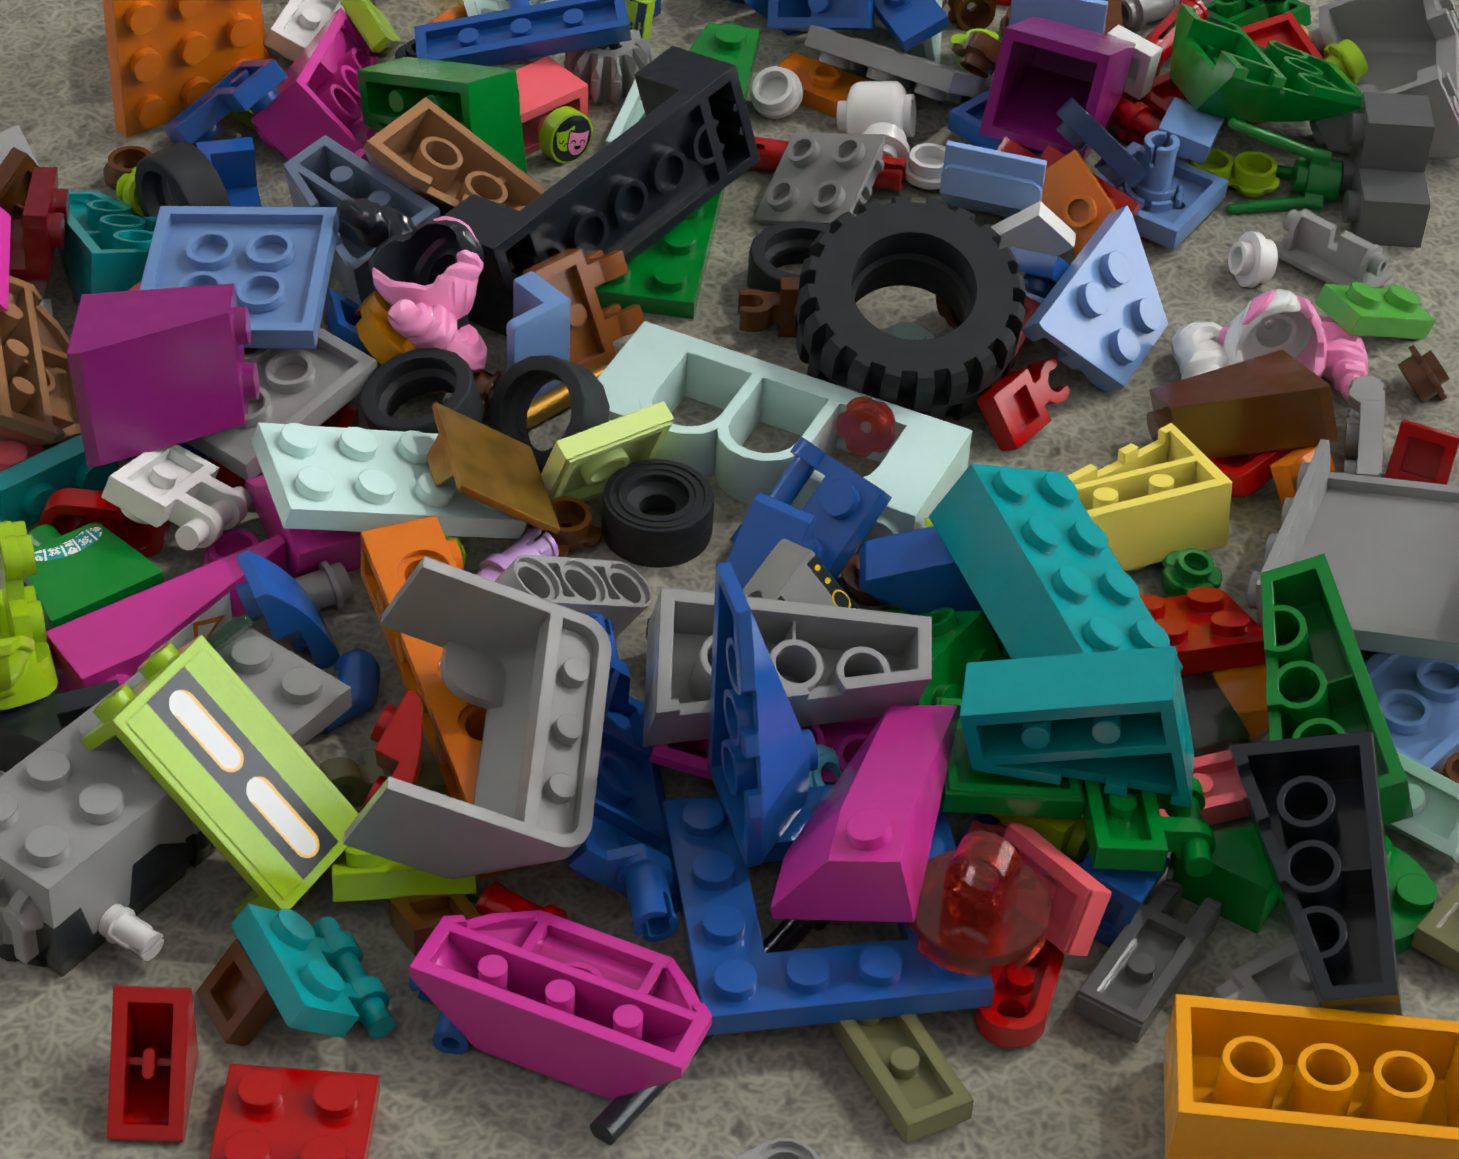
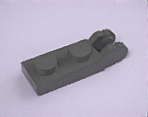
[1073,878,1223,1044]

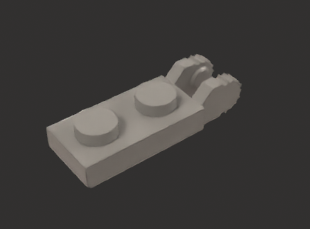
[1343,375,1386,477]

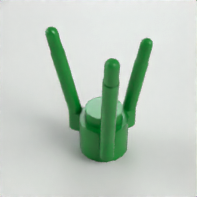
[1226,118,1342,215]

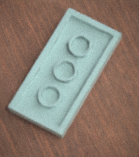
[251,422,527,539]

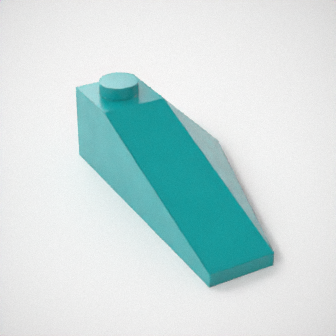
[57,190,157,306]

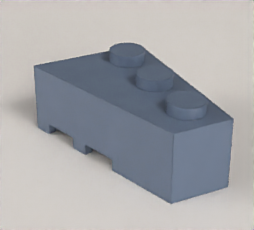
[283,135,441,305]

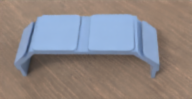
[940,0,1108,217]

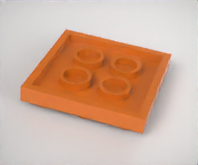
[102,0,264,138]

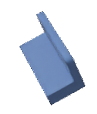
[506,271,571,399]

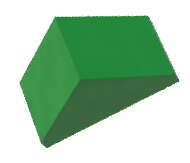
[1165,826,1280,934]

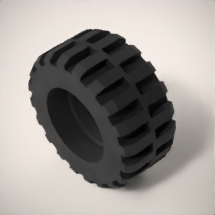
[794,196,1026,421]

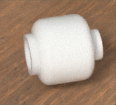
[837,81,917,137]

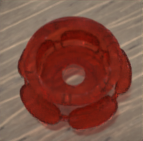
[836,396,895,457]

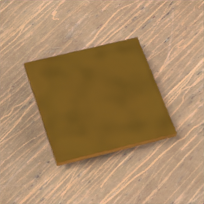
[426,402,560,534]

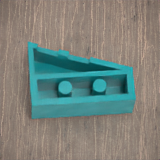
[960,646,1194,808]

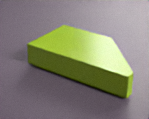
[340,0,402,54]

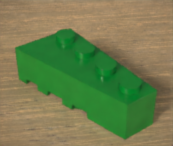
[1260,553,1413,825]

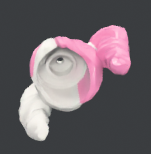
[1170,289,1369,402]

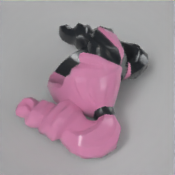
[336,198,488,374]

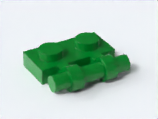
[1082,777,1216,878]

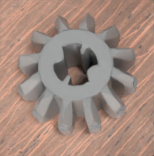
[564,29,652,105]

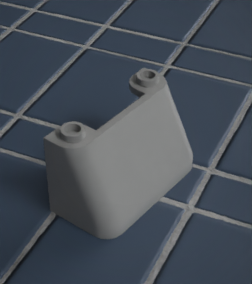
[1310,0,1459,159]

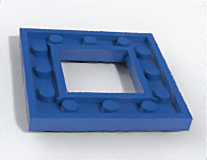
[663,785,994,1036]

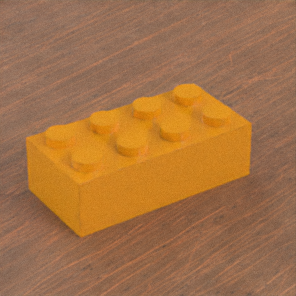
[1163,994,1459,1159]

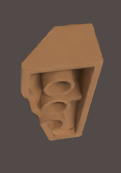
[363,97,547,213]

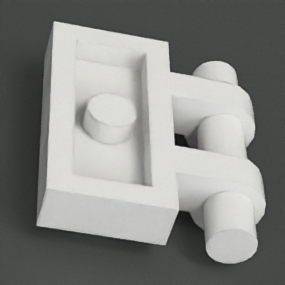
[101,444,252,551]

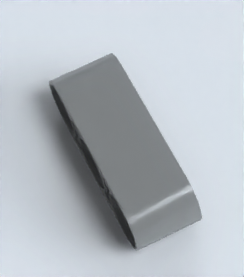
[495,555,652,639]

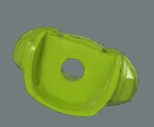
[0,521,58,711]

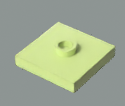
[541,401,674,502]

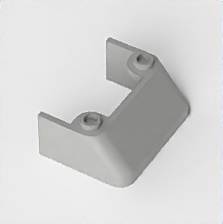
[343,556,612,879]

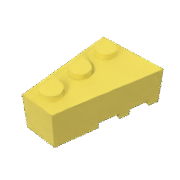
[1066,423,1232,571]

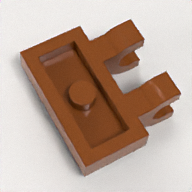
[523,249,645,369]

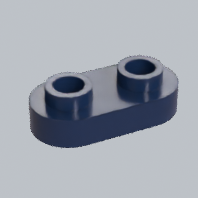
[1056,97,1149,189]

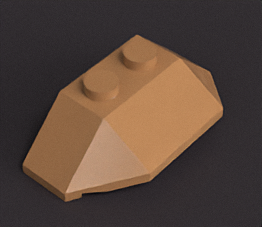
[0,275,81,446]

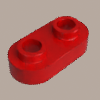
[39,488,170,558]
[974,921,1065,1048]

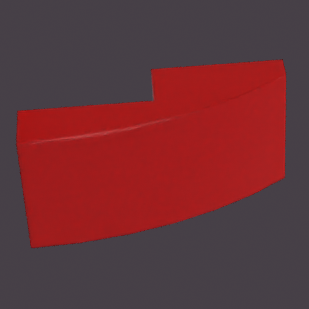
[361,689,423,811]

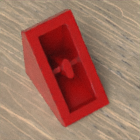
[107,985,199,1141]

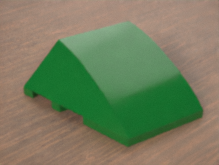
[1169,3,1363,122]

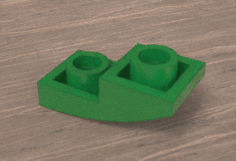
[1205,0,1312,27]

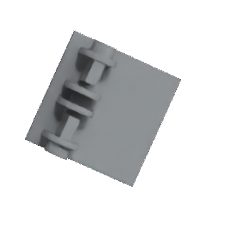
[753,132,887,227]

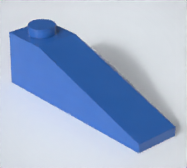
[707,561,818,867]

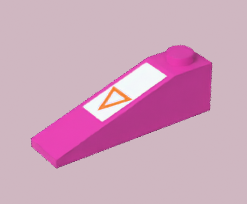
[46,535,287,693]

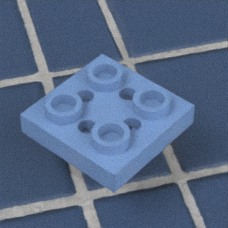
[1097,130,1229,250]

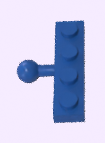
[414,0,632,66]

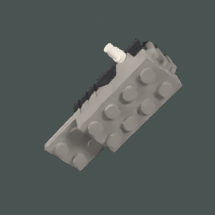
[0,627,352,977]

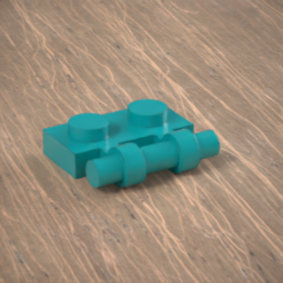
[231,904,395,1038]

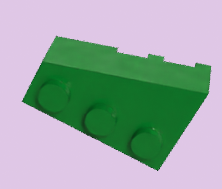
[357,57,527,174]

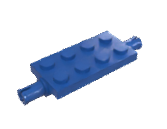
[566,612,680,942]

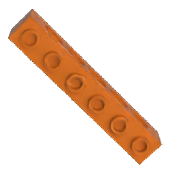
[360,515,537,879]

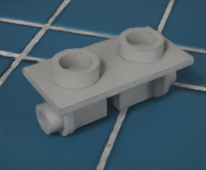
[1276,209,1394,288]

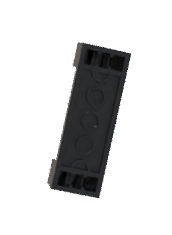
[442,46,761,336]

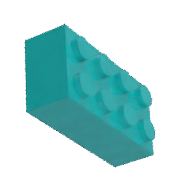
[928,464,1184,672]

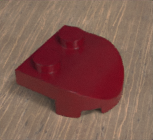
[9,167,70,297]

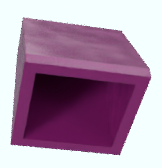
[979,16,1136,161]
[67,283,259,467]

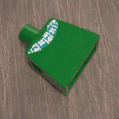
[23,523,164,631]

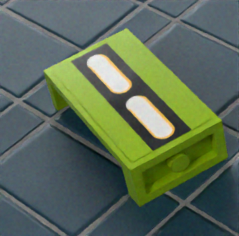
[80,634,359,916]

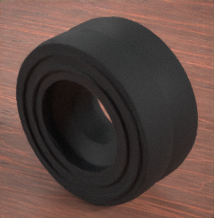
[601,459,714,568]

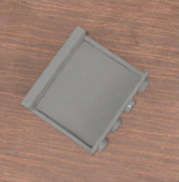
[1247,439,1459,663]

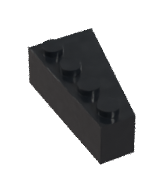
[1229,731,1403,1016]

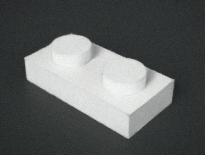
[264,0,346,61]

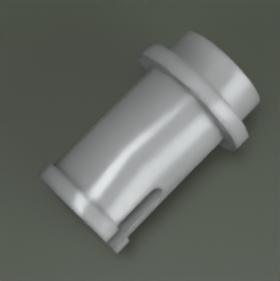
[1121,0,1179,32]
[295,560,354,610]

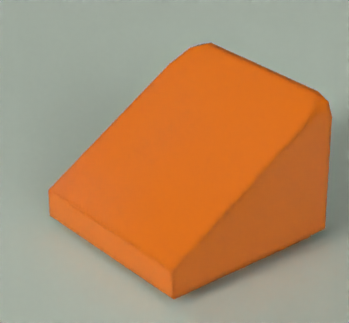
[1211,664,1269,740]

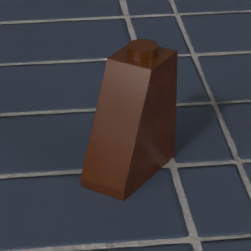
[1147,350,1339,459]

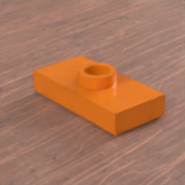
[778,52,870,118]
[1042,150,1116,257]

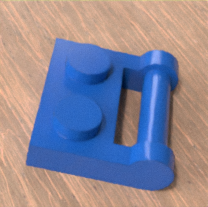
[730,436,892,580]

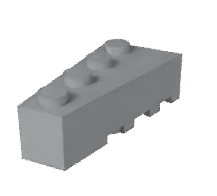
[643,587,932,747]

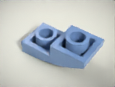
[1158,97,1225,164]

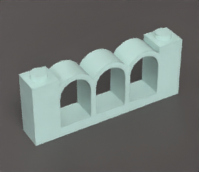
[597,321,972,544]

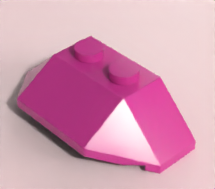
[409,910,712,1100]

